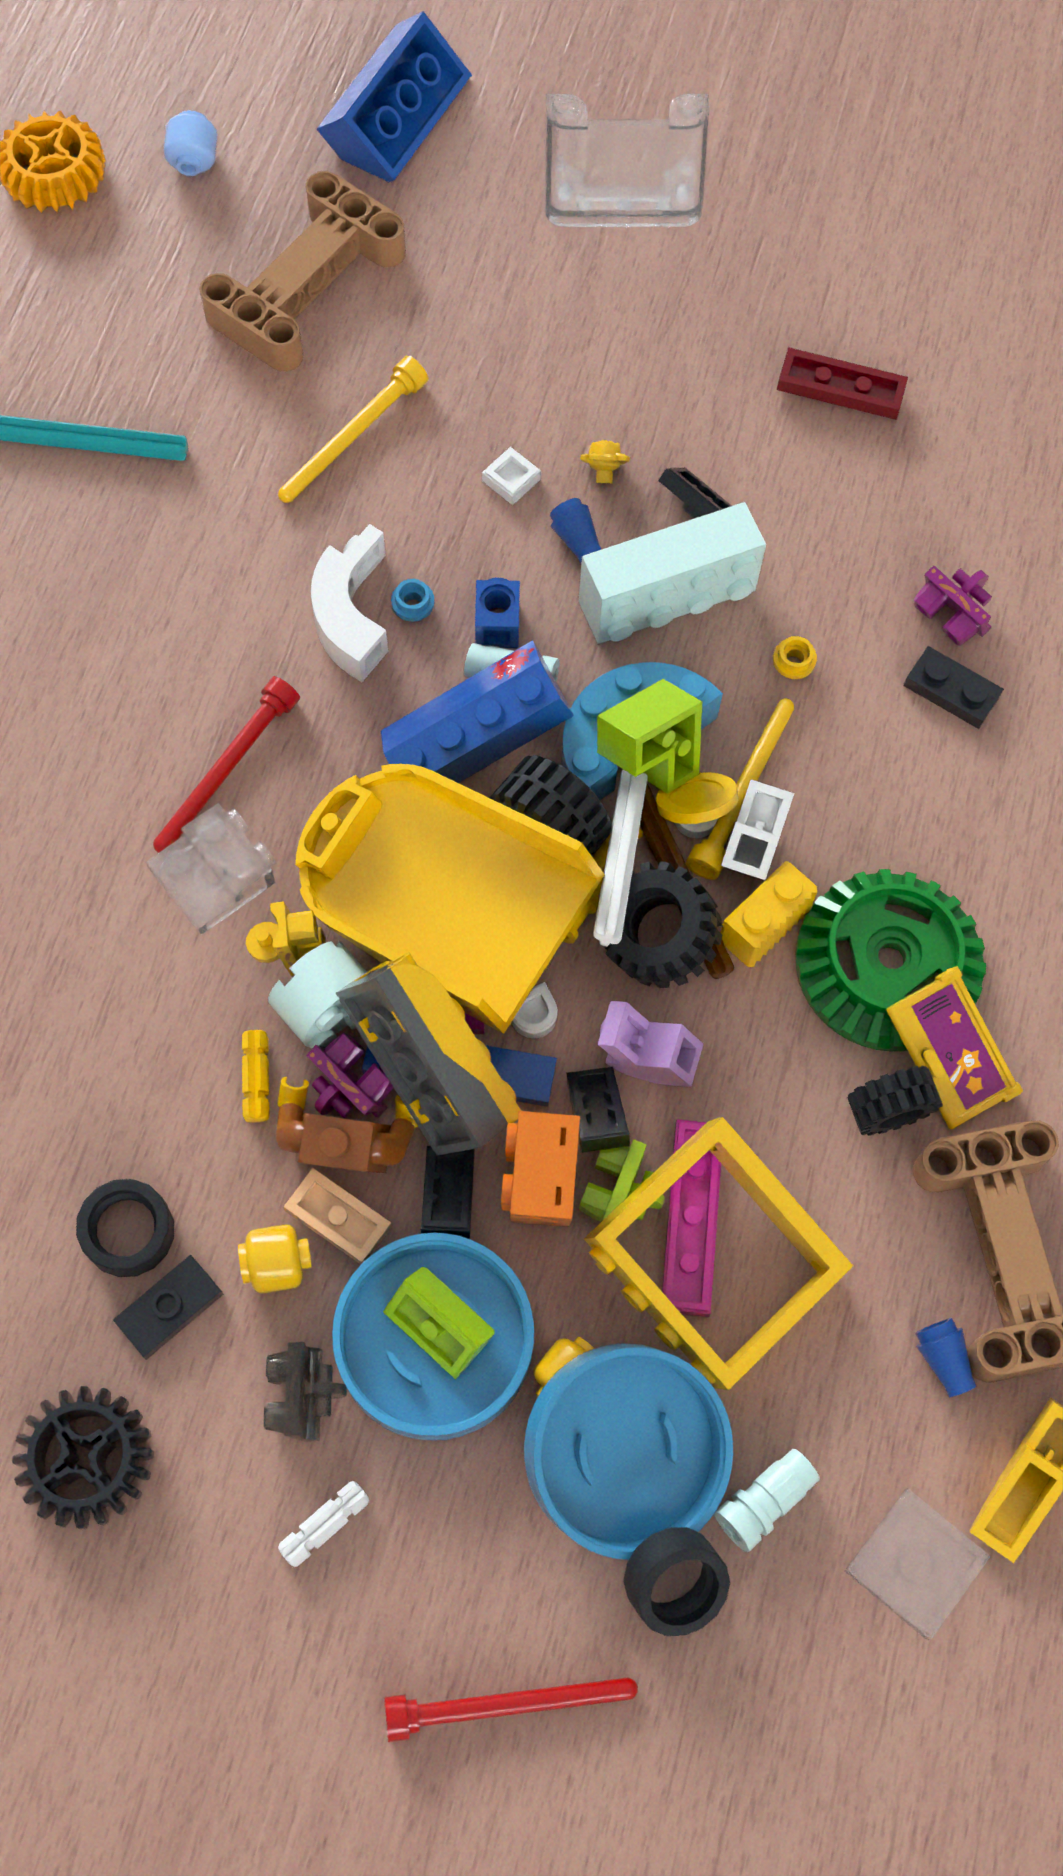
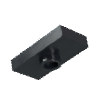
[658,467,732,518]
[566,1066,630,1153]
[421,1146,475,1239]
[113,1254,223,1360]

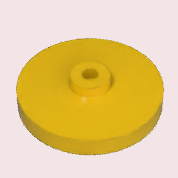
[656,772,739,824]

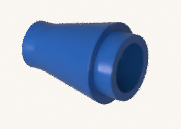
[550,498,602,564]
[916,1318,977,1397]

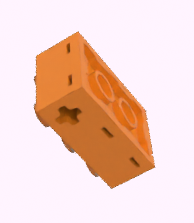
[501,1111,580,1227]

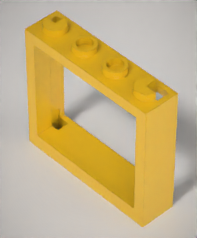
[584,1117,853,1390]

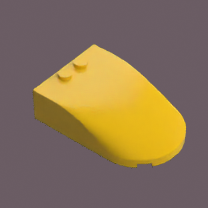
[295,764,605,1034]

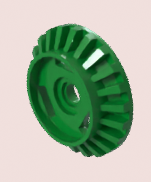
[795,869,986,1052]

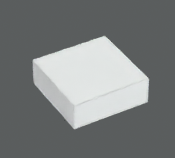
[482,447,541,505]

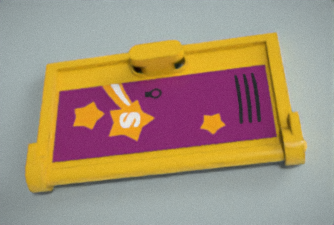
[886,966,1023,1130]

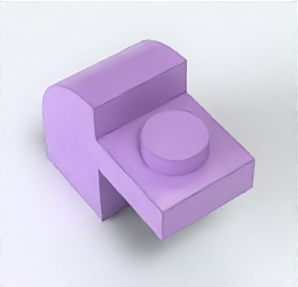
[597,1001,703,1087]

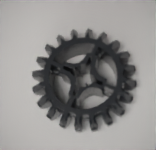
[12,1386,154,1529]

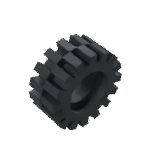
[847,1066,943,1136]

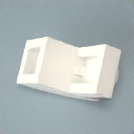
[721,780,794,880]

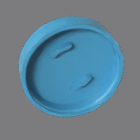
[332,1233,534,1441]
[524,1343,733,1560]

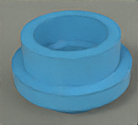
[391,579,434,622]

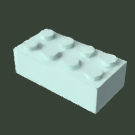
[579,502,766,644]

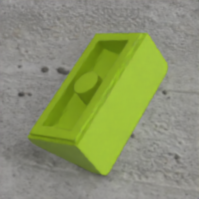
[383,1267,495,1379]

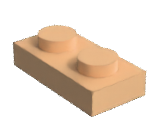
[283,1168,392,1264]

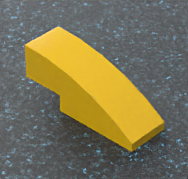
[969,1397,1063,1563]

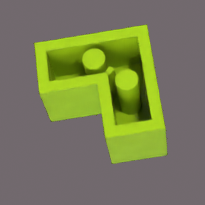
[597,679,702,794]

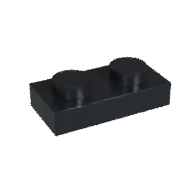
[903,646,1004,729]

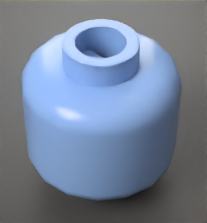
[164,110,217,176]

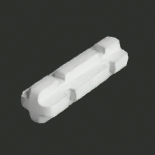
[278,1481,369,1567]

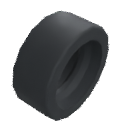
[76,1179,174,1277]
[624,1527,730,1636]

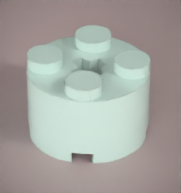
[268,941,367,1049]

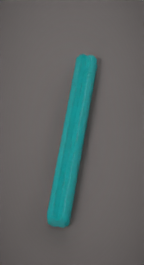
[0,415,188,461]

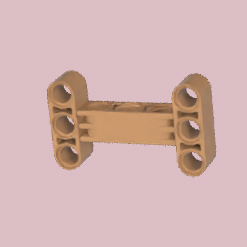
[199,171,406,372]
[913,1120,1063,1382]

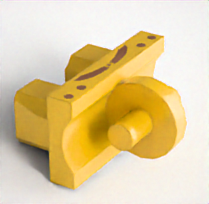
[246,901,326,976]

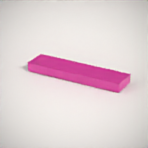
[662,1119,721,1317]

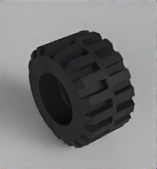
[489,755,612,856]
[599,862,722,988]

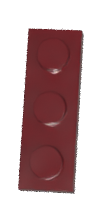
[777,347,908,420]

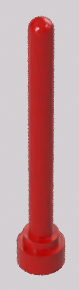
[153,676,300,854]
[384,1678,638,1742]

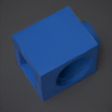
[475,577,520,649]

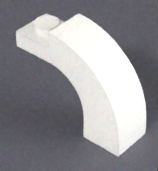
[311,524,388,683]

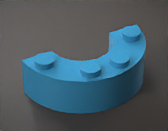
[561,662,723,800]

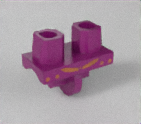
[913,565,992,646]
[306,1033,393,1119]

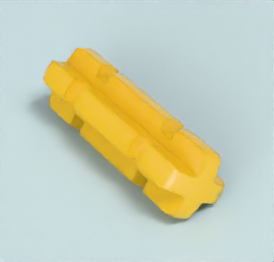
[242,1030,270,1123]

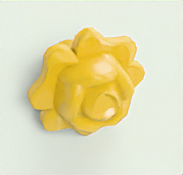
[580,440,630,483]

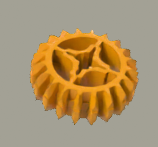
[0,110,106,213]

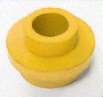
[773,636,817,679]

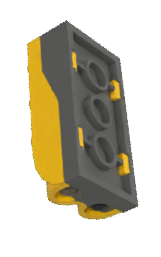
[335,952,521,1156]

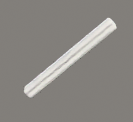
[593,770,648,947]

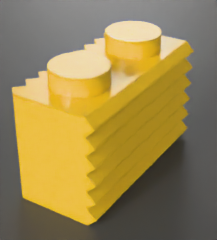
[720,861,817,967]

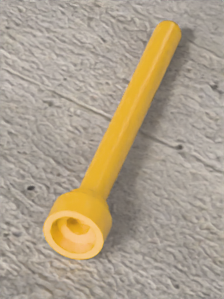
[278,356,428,503]
[685,698,794,880]

